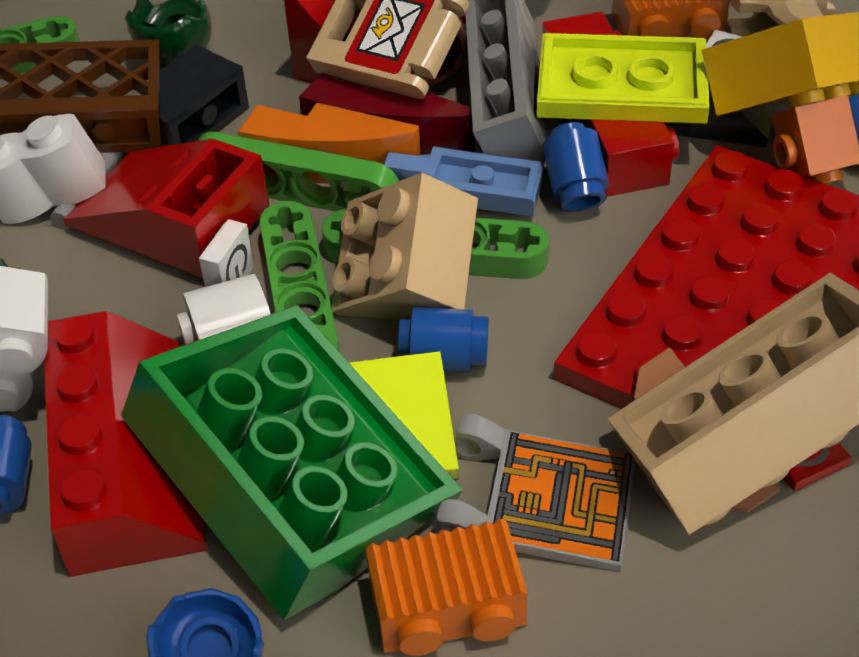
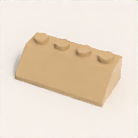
[607,273,859,535]

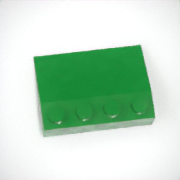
[121,305,463,620]

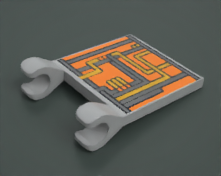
[435,413,635,572]

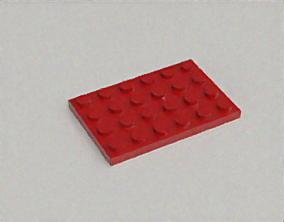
[553,145,859,481]

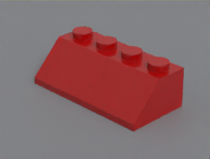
[44,311,208,577]

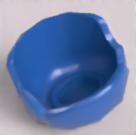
[146,588,264,657]

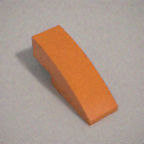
[238,103,420,183]

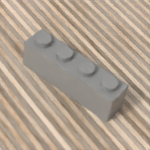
[465,0,547,164]

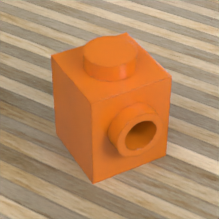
[771,95,859,183]

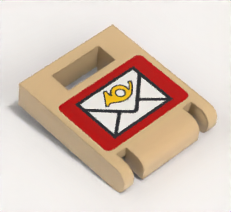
[306,0,469,99]

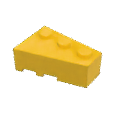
[701,12,859,116]

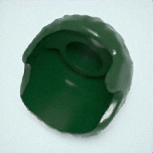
[125,0,212,65]

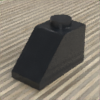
[159,44,249,146]

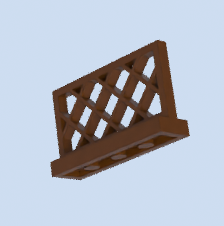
[0,39,162,153]

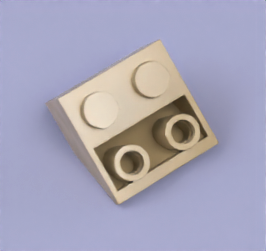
[331,172,478,321]

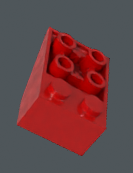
[63,138,269,278]

